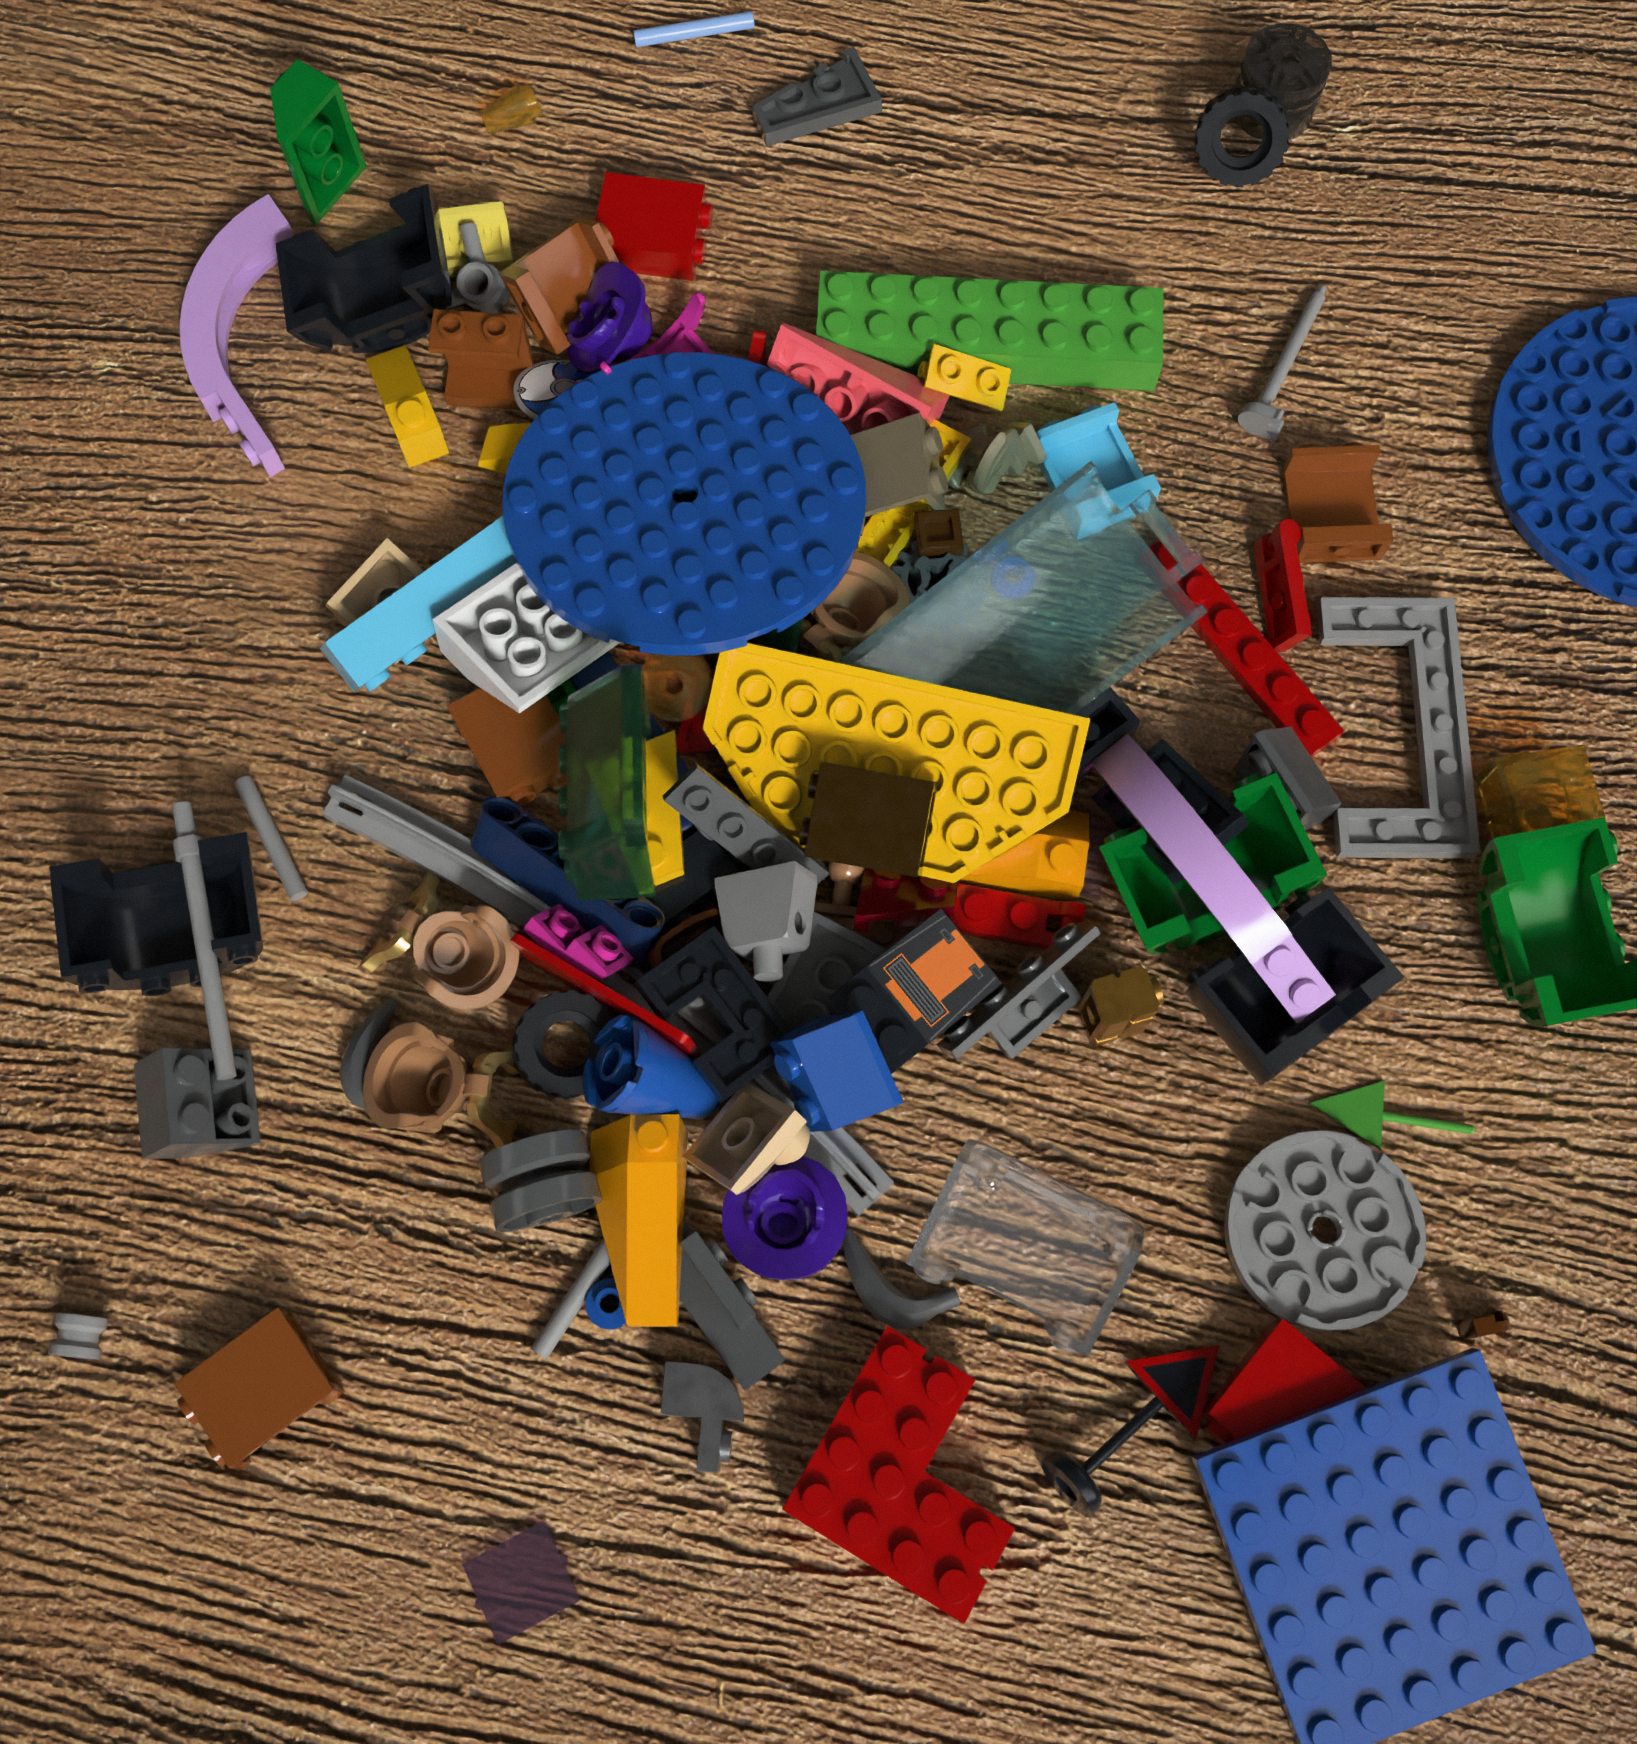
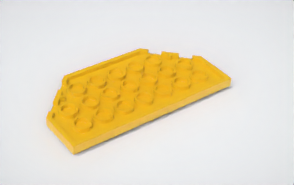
[703,643,1091,883]

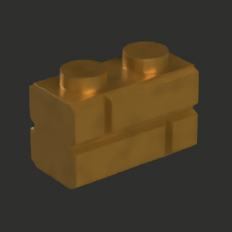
[1078,966,1164,1047]

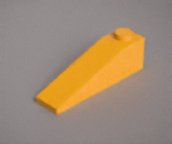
[957,810,1089,902]
[588,1114,688,1327]

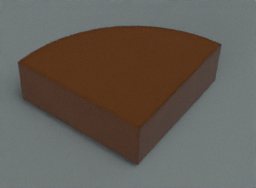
[1457,1310,1512,1341]

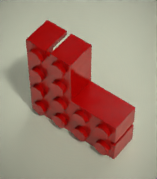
[782,1326,1016,1624]

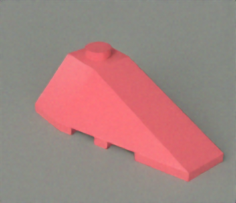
[767,323,950,435]

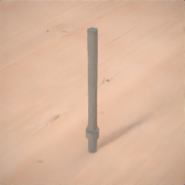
[172,801,237,1080]

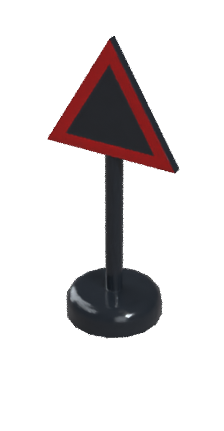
[1041,1345,1219,1518]

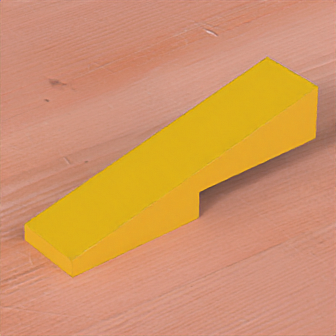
[855,420,972,569]

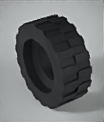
[1195,84,1290,187]
[511,990,615,1099]

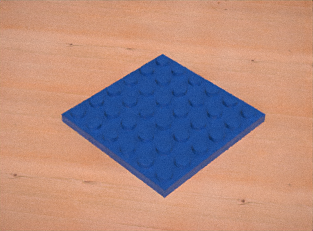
[1191,1348,1597,1744]

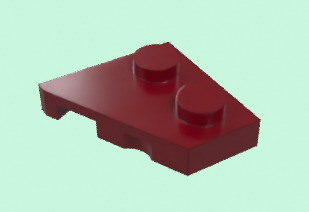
[853,868,957,931]

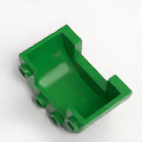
[1099,772,1327,955]
[1477,817,1637,1027]

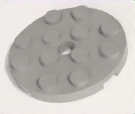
[1224,1131,1426,1332]

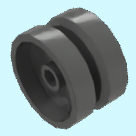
[478,1129,602,1232]

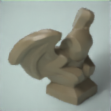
[948,421,1047,495]

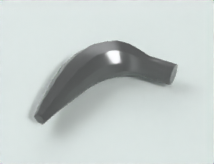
[339,998,398,1110]
[843,1229,960,1330]

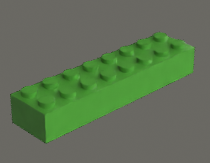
[816,271,1164,391]

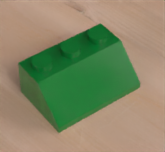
[270,59,367,225]

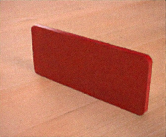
[509,932,702,1060]

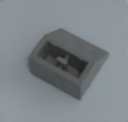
[1235,727,1341,831]
[134,1048,261,1159]

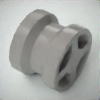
[48,1313,108,1360]

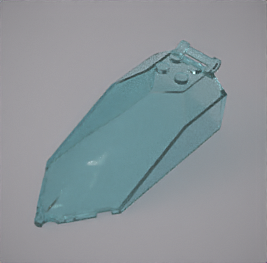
[837,461,1208,715]

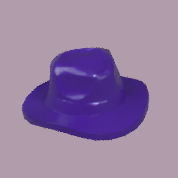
[567,262,653,373]
[722,1156,848,1280]

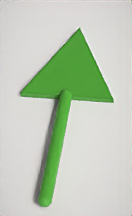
[1310,1081,1475,1150]

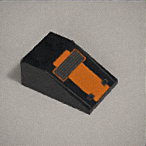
[828,909,1002,1074]

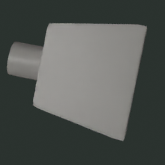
[715,861,817,981]

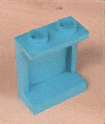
[1036,402,1161,539]

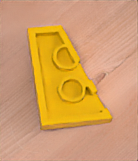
[588,730,685,892]

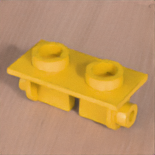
[917,344,1012,412]

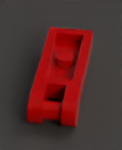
[1254,519,1312,652]
[951,883,1087,953]

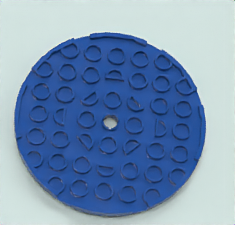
[1487,297,1637,607]
[502,352,866,656]

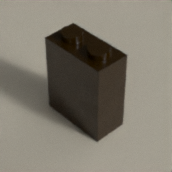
[799,762,938,877]

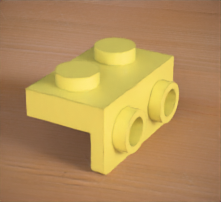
[438,201,514,278]

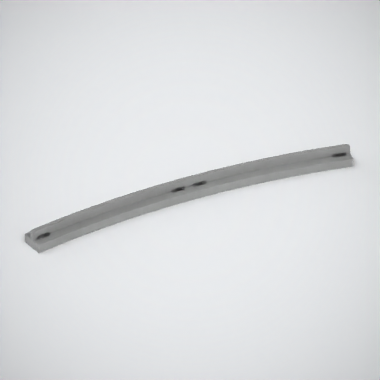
[322,774,894,1217]

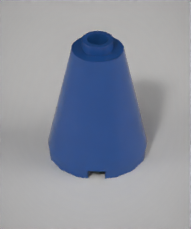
[582,1015,720,1119]

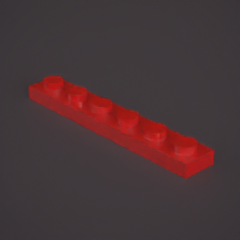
[1136,532,1345,757]

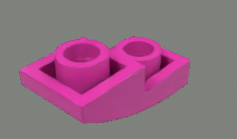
[523,904,634,980]

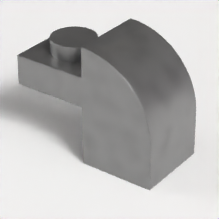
[661,1361,744,1473]

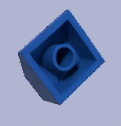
[770,1010,903,1132]

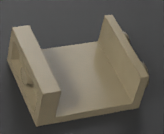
[850,413,948,517]

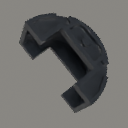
[275,184,452,353]
[49,832,263,996]
[1184,887,1404,1087]

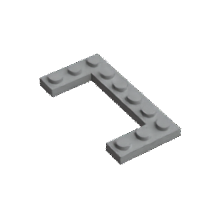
[1316,597,1481,858]

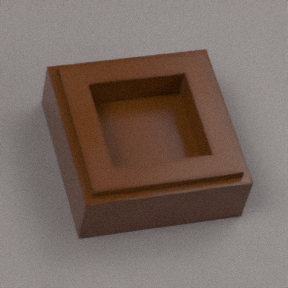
[913,509,964,559]

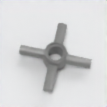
[445,223,509,313]

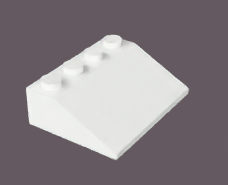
[432,563,620,713]

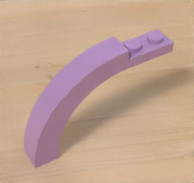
[179,194,294,477]
[1091,734,1336,1023]

